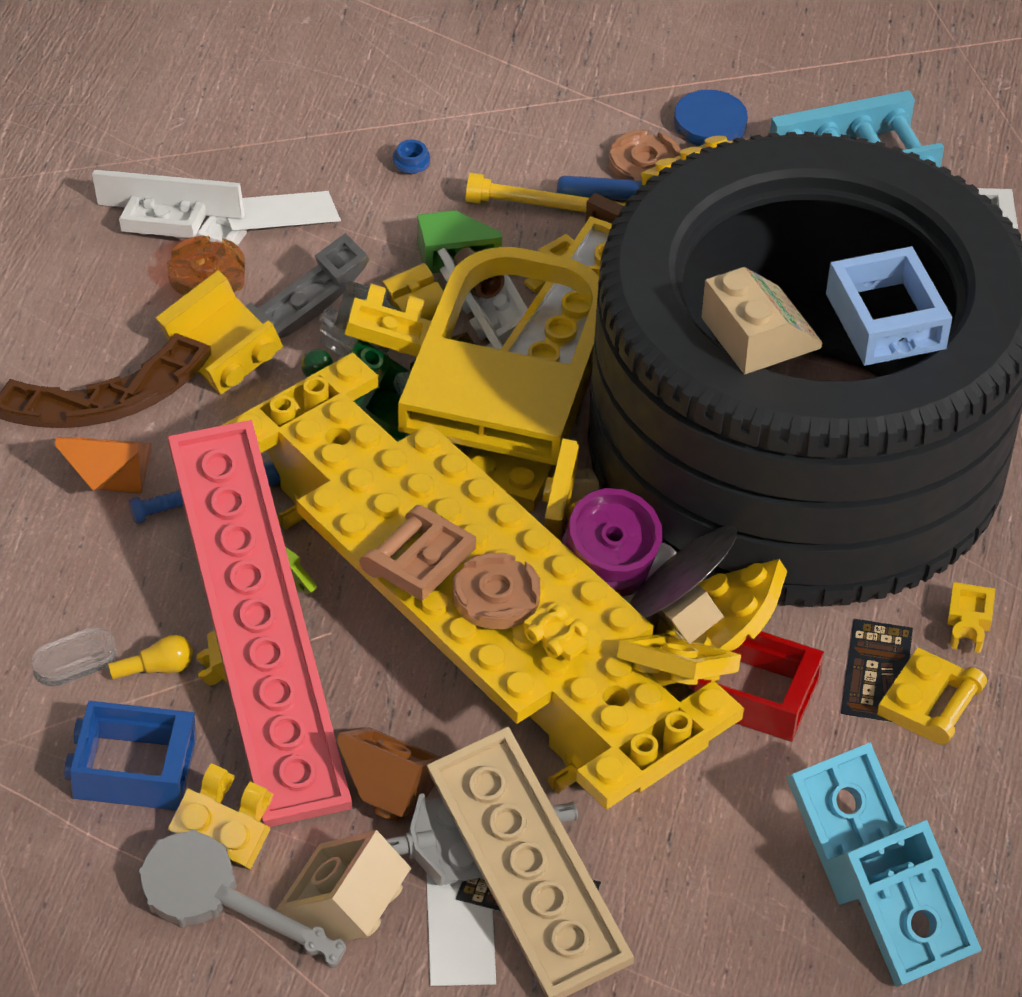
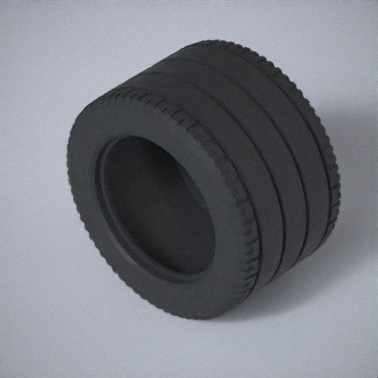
[588,131,1022,607]

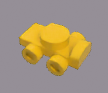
[524,604,588,662]

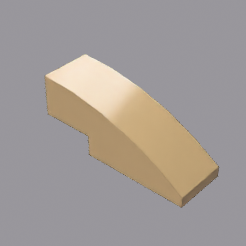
[656,584,724,644]

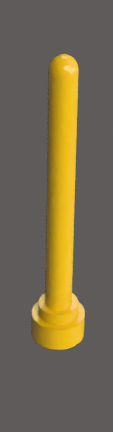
[465,172,626,213]

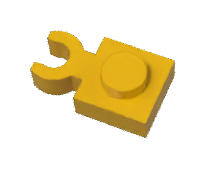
[947,582,996,653]

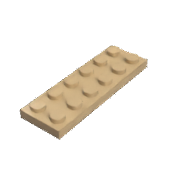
[427,726,634,997]

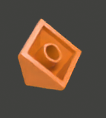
[55,436,152,493]

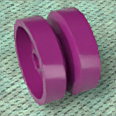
[561,488,662,597]

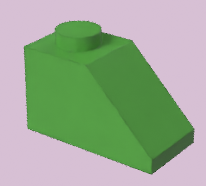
[417,210,502,274]

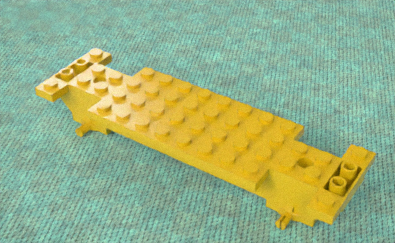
[221,352,744,810]

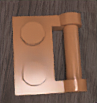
[359,505,476,601]

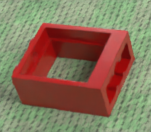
[689,631,824,742]

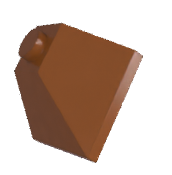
[337,727,443,821]

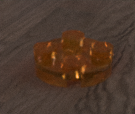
[167,236,245,296]

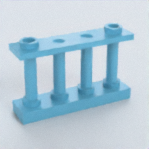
[770,90,944,167]

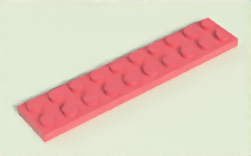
[168,420,352,827]

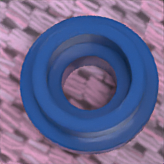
[393,139,430,174]

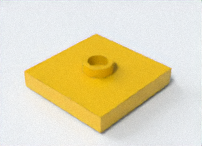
[542,438,579,541]

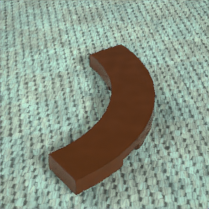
[0,333,211,428]

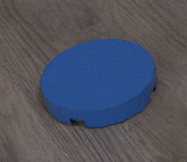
[674,90,748,146]

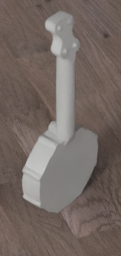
[139,829,346,968]

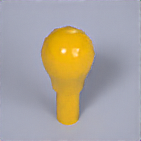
[108,635,193,680]

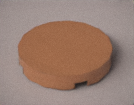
[609,130,682,181]
[453,553,541,629]

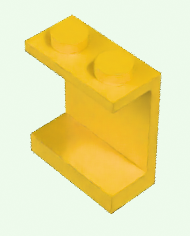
[156,270,283,395]

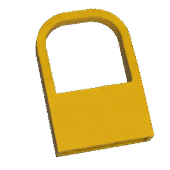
[398,247,599,465]

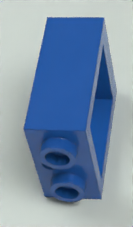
[64,700,196,810]

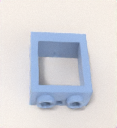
[826,246,952,366]

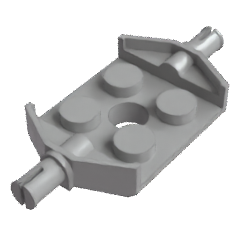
[385,793,578,886]

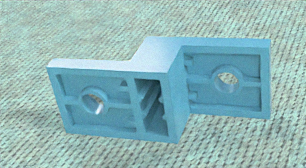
[786,742,982,987]

